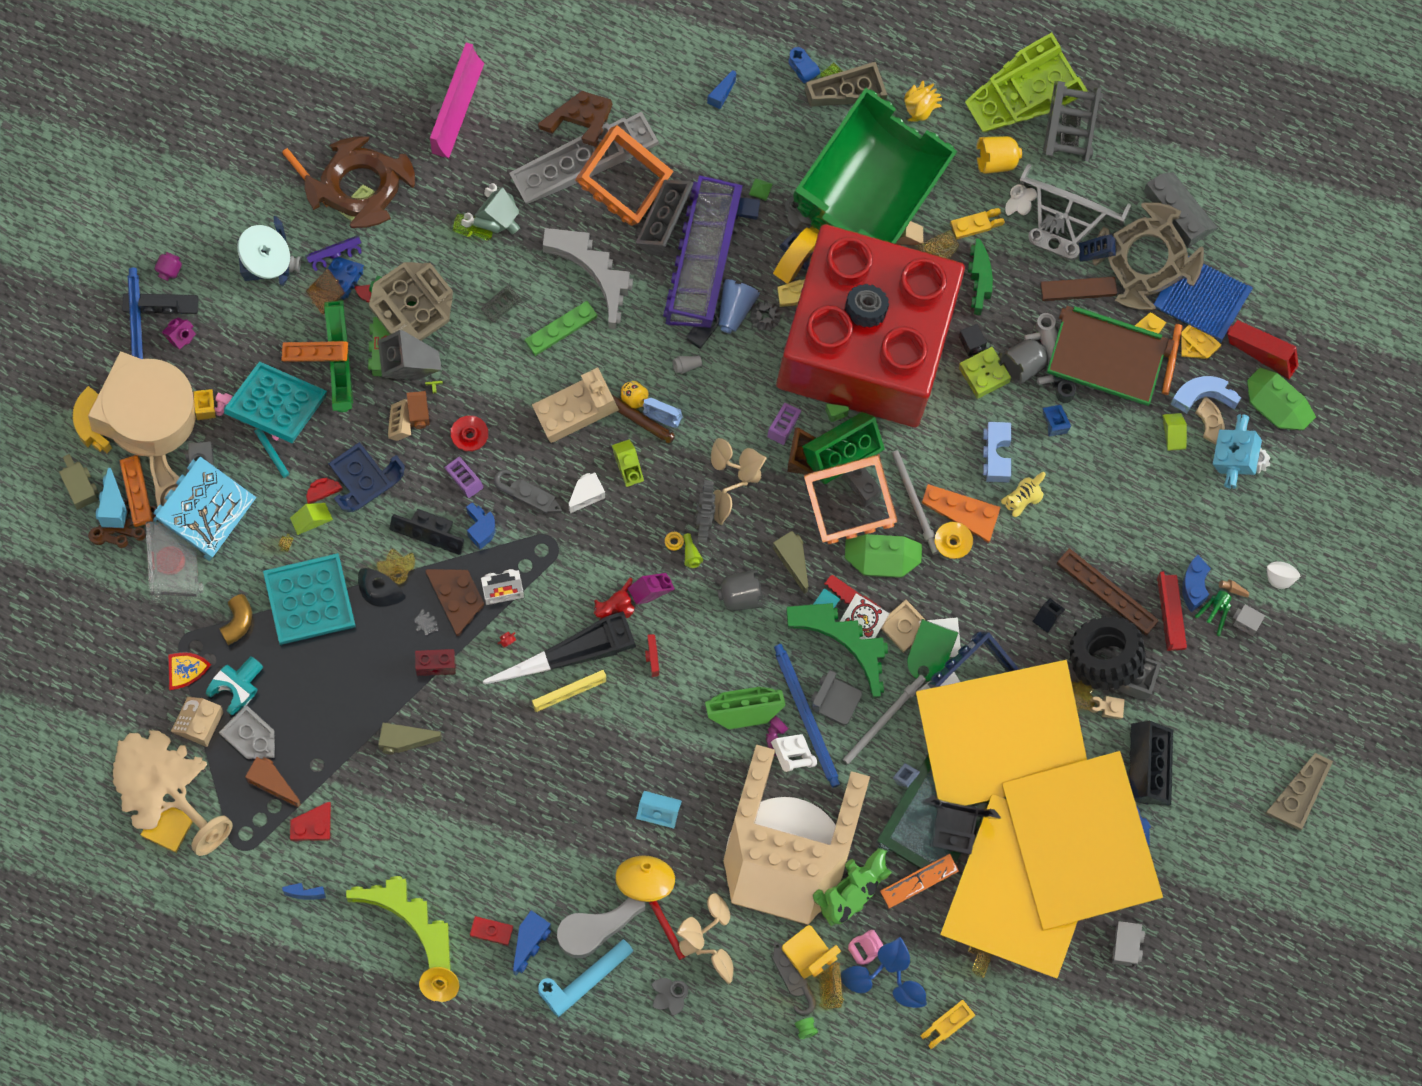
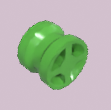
[795,1017,818,1039]

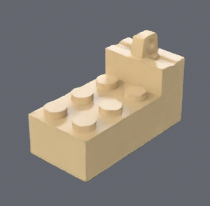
[532,367,619,443]

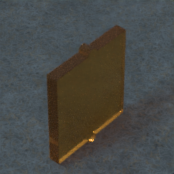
[306,269,345,314]

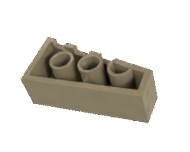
[804,62,887,106]

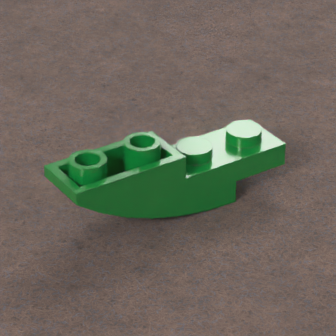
[968,238,993,315]

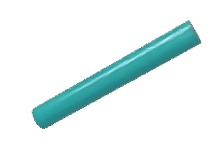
[254,429,290,478]

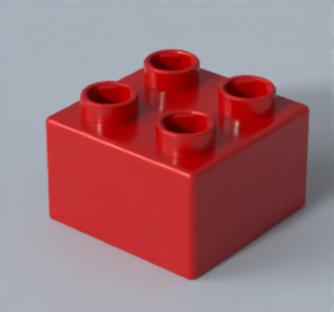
[776,224,965,427]

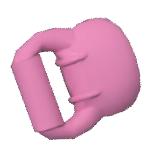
[848,930,883,965]

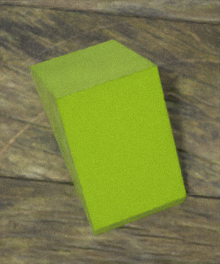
[1162,413,1187,451]
[290,503,333,535]

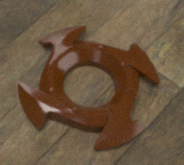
[304,136,415,228]

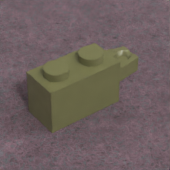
[59,454,99,510]

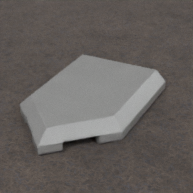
[219,705,275,759]

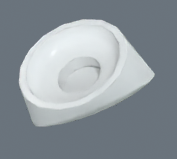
[1267,562,1300,589]

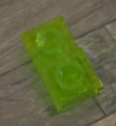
[452,214,493,241]

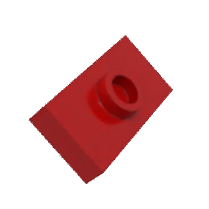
[645,634,659,677]
[470,916,514,946]

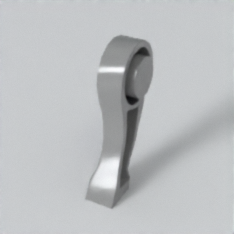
[557,897,645,958]

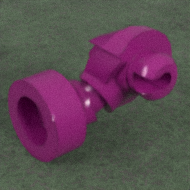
[766,715,789,756]

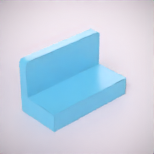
[636,791,682,828]

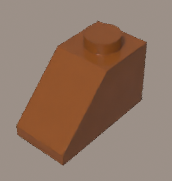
[407,391,430,429]

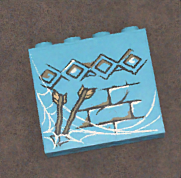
[153,457,257,561]

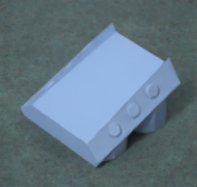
[643,398,683,428]

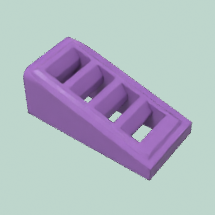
[767,403,801,445]
[444,456,483,498]

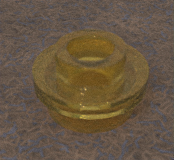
[278,533,294,552]

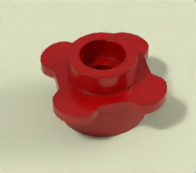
[497,631,517,648]

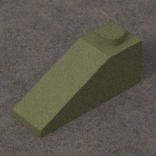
[773,531,809,594]
[378,722,442,755]

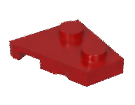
[290,802,331,841]

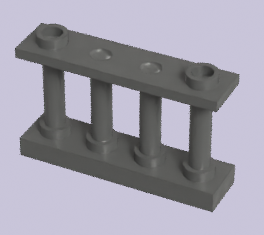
[1042,81,1103,162]

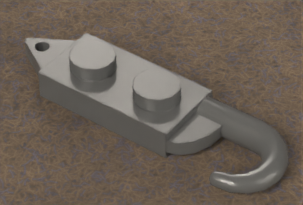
[494,470,562,515]
[772,941,816,1015]

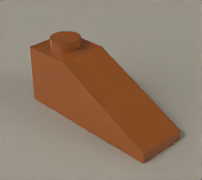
[245,757,301,808]

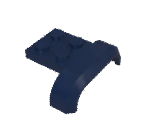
[328,442,405,512]

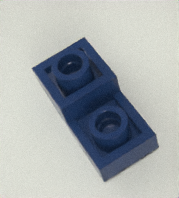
[719,197,760,220]

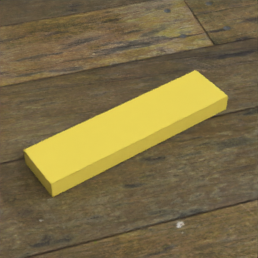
[532,670,606,712]

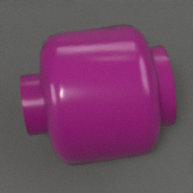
[154,252,182,281]

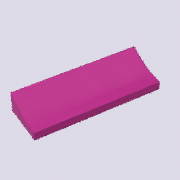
[430,42,484,158]

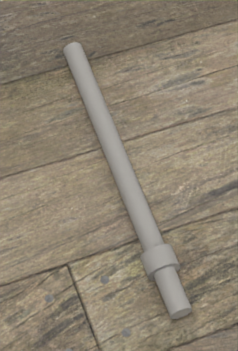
[891,450,939,555]
[842,675,926,764]

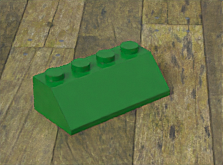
[802,412,885,484]

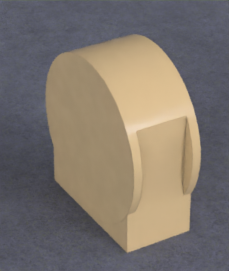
[88,351,196,457]

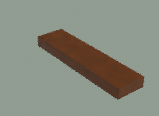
[1040,277,1117,301]

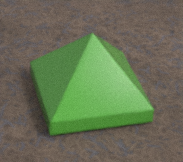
[749,178,773,201]

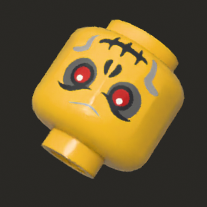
[621,381,649,409]

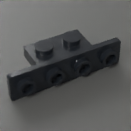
[122,293,199,315]
[389,509,464,555]

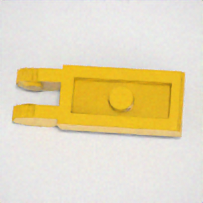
[950,208,1005,240]
[921,1000,975,1049]

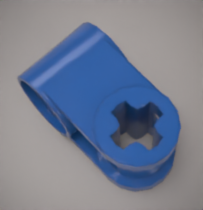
[789,47,820,84]

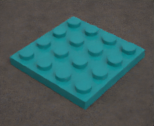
[224,361,327,443]
[263,553,356,645]

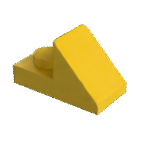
[193,389,216,420]

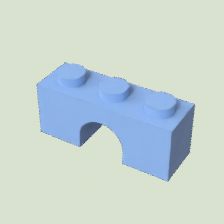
[983,422,1011,482]

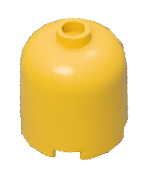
[977,136,1022,174]

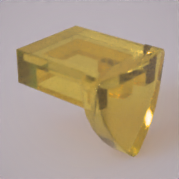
[968,946,992,978]

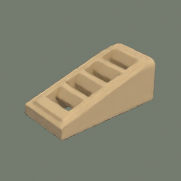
[388,399,411,441]

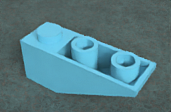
[96,468,127,528]

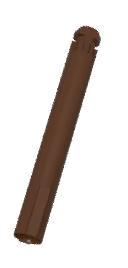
[612,394,675,443]

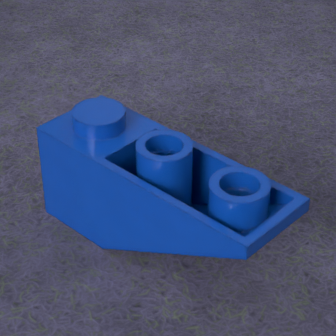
[513,910,552,975]

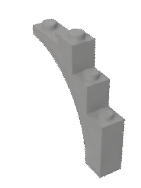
[543,228,633,330]

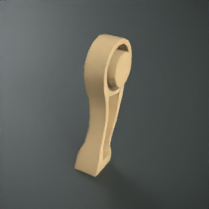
[150,454,180,507]

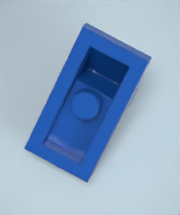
[1043,405,1071,437]

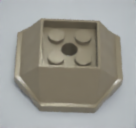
[369,262,453,341]

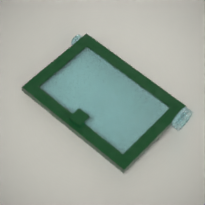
[876,754,990,883]

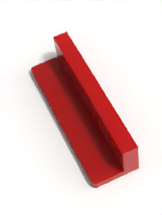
[1157,571,1187,651]

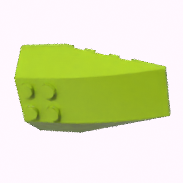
[965,32,1088,133]

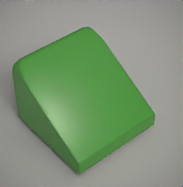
[825,404,849,422]

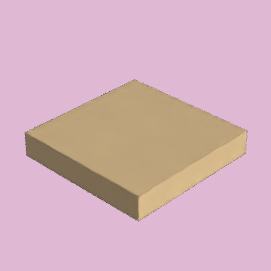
[881,600,925,653]

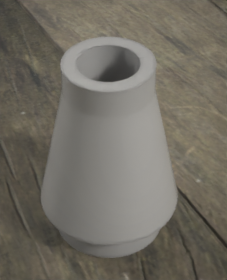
[673,355,702,374]

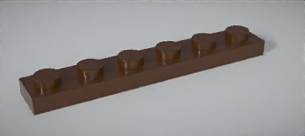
[1057,548,1159,636]

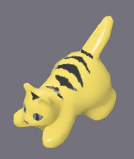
[1001,472,1046,517]

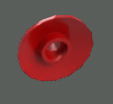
[451,416,488,451]

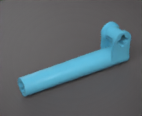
[538,939,633,1017]

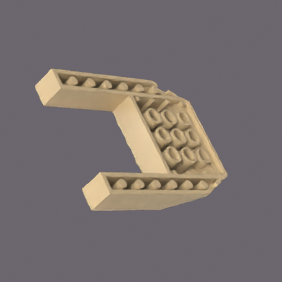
[723,745,870,925]

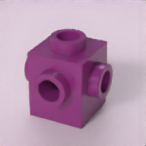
[162,317,196,349]

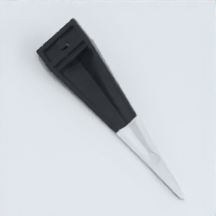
[483,611,636,684]

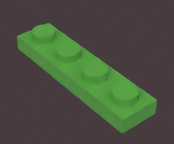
[524,301,598,356]

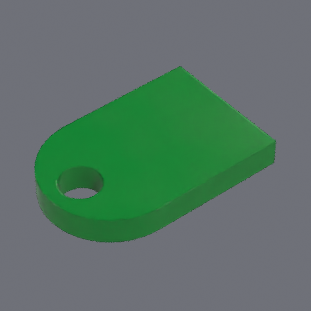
[907,619,958,682]

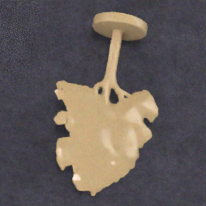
[113,730,233,856]

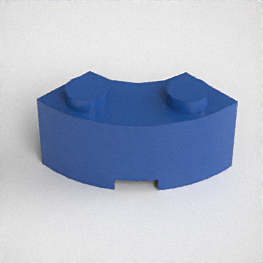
[1182,555,1211,613]

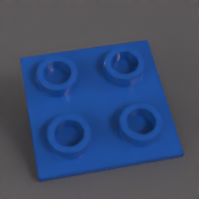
[317,257,364,300]

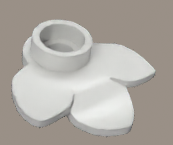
[1005,184,1037,216]

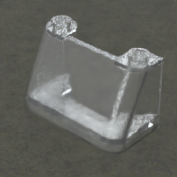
[146,521,204,604]

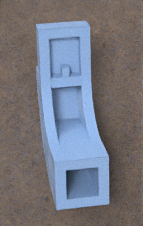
[1171,376,1241,414]

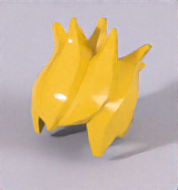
[904,81,942,122]

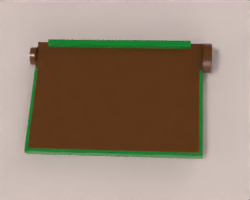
[1046,306,1174,406]

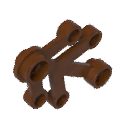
[88,499,158,548]

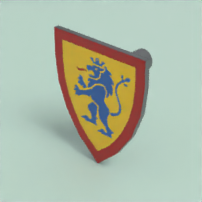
[168,652,211,690]

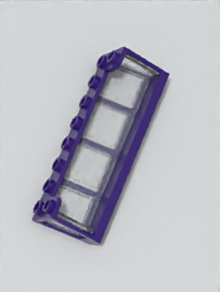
[663,175,743,328]

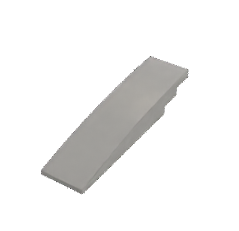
[509,111,659,204]

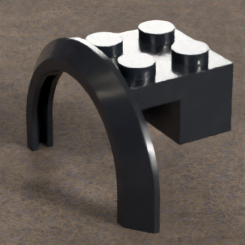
[921,796,1001,855]

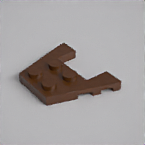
[538,91,613,147]

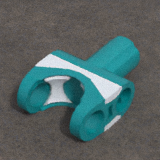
[206,656,263,715]

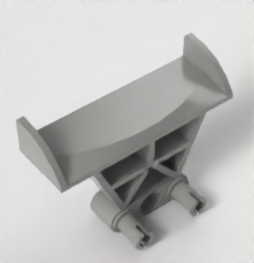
[1020,164,1131,260]

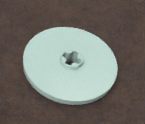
[237,225,290,279]

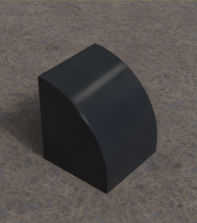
[1032,598,1065,633]

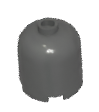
[999,339,1047,384]
[718,569,764,611]

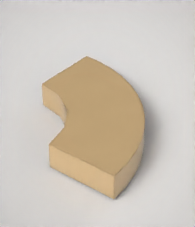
[1195,397,1225,445]

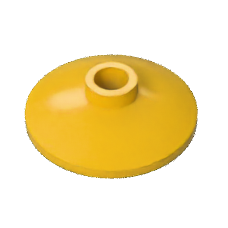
[935,522,973,559]
[419,967,459,1002]

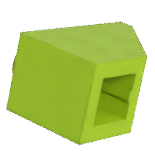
[612,439,644,487]

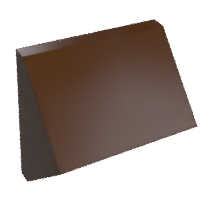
[787,427,816,475]

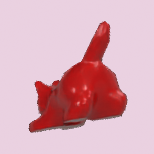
[594,578,634,620]

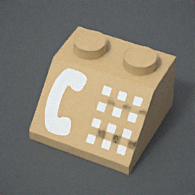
[171,697,223,747]

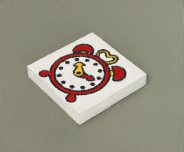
[840,594,890,639]

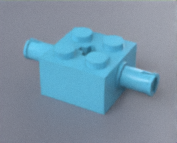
[1213,414,1262,489]

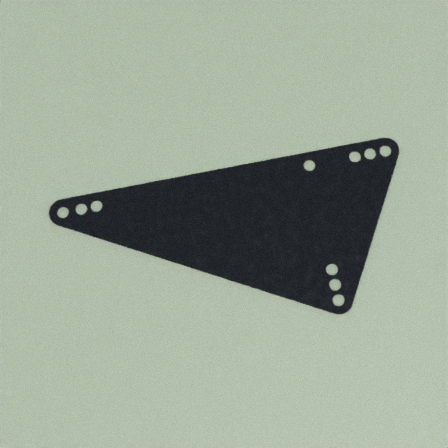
[178,534,559,851]

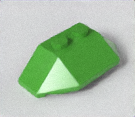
[1247,368,1316,430]
[845,534,922,578]
[705,687,785,729]

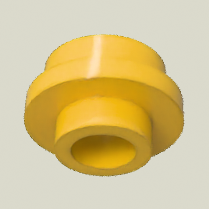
[665,532,684,551]

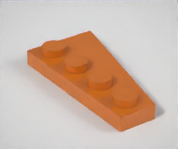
[922,484,1001,543]

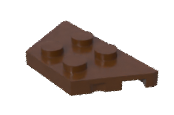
[425,569,484,636]

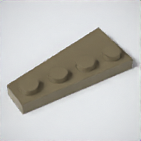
[1265,753,1333,831]

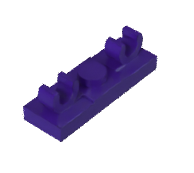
[305,236,362,271]

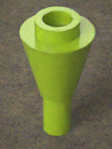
[683,533,703,568]

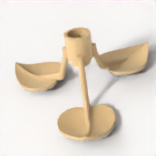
[711,438,766,525]
[676,893,733,985]

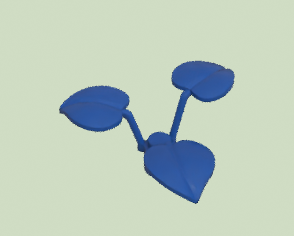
[838,937,927,1008]

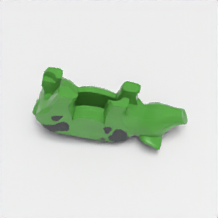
[813,848,892,926]

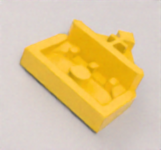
[1181,325,1221,359]

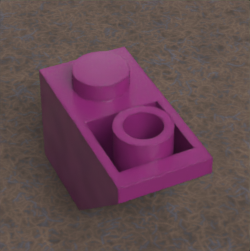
[628,573,675,605]

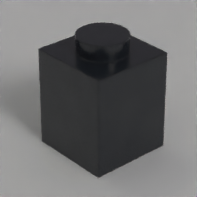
[959,324,987,356]

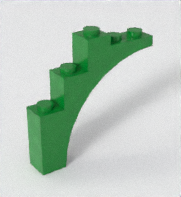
[324,300,353,412]
[786,603,888,699]

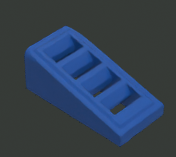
[707,70,736,109]

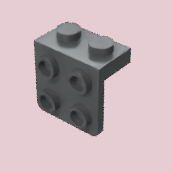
[811,670,862,725]

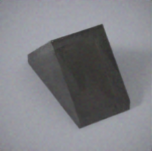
[1060,109,1081,146]

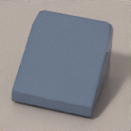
[893,763,920,787]

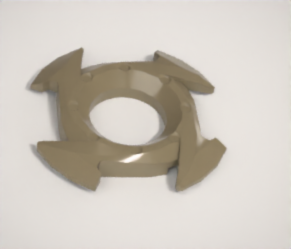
[1093,203,1204,310]

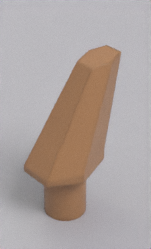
[1219,579,1249,598]

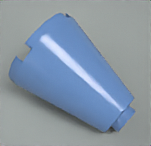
[718,279,760,334]

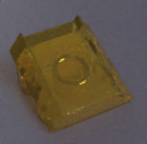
[816,962,843,1010]

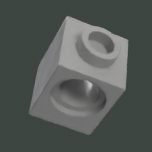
[1233,604,1265,636]

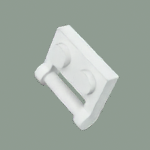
[771,734,817,772]

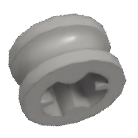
[289,256,301,273]

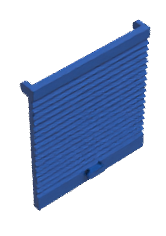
[1154,256,1253,343]

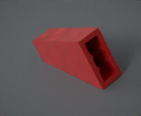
[1227,320,1299,379]

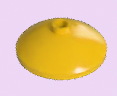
[615,856,675,902]

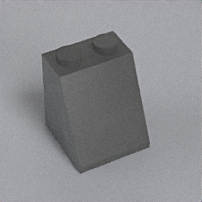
[378,330,441,380]

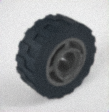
[845,284,889,327]

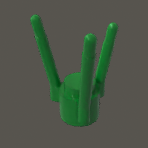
[1195,591,1232,636]

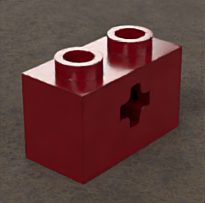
[415,649,456,676]

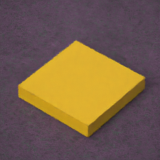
[140,806,193,853]

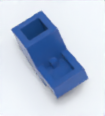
[466,503,496,549]

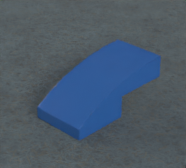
[282,883,326,900]

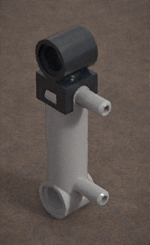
[1024,313,1076,403]

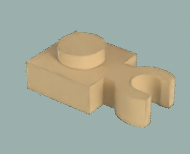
[1090,696,1124,720]

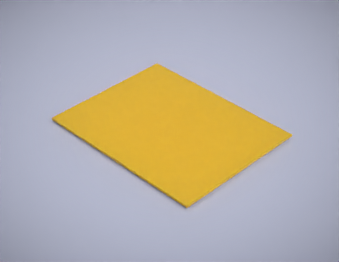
[916,660,1087,806]
[1002,751,1163,930]
[940,794,1078,979]

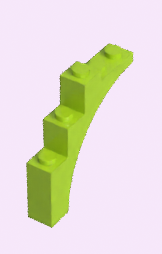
[346,876,451,971]

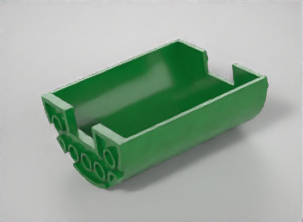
[793,88,957,244]

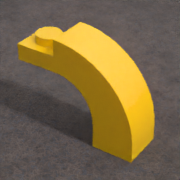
[773,227,819,284]
[73,386,112,454]

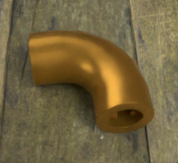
[219,594,252,646]

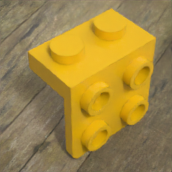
[782,925,841,979]

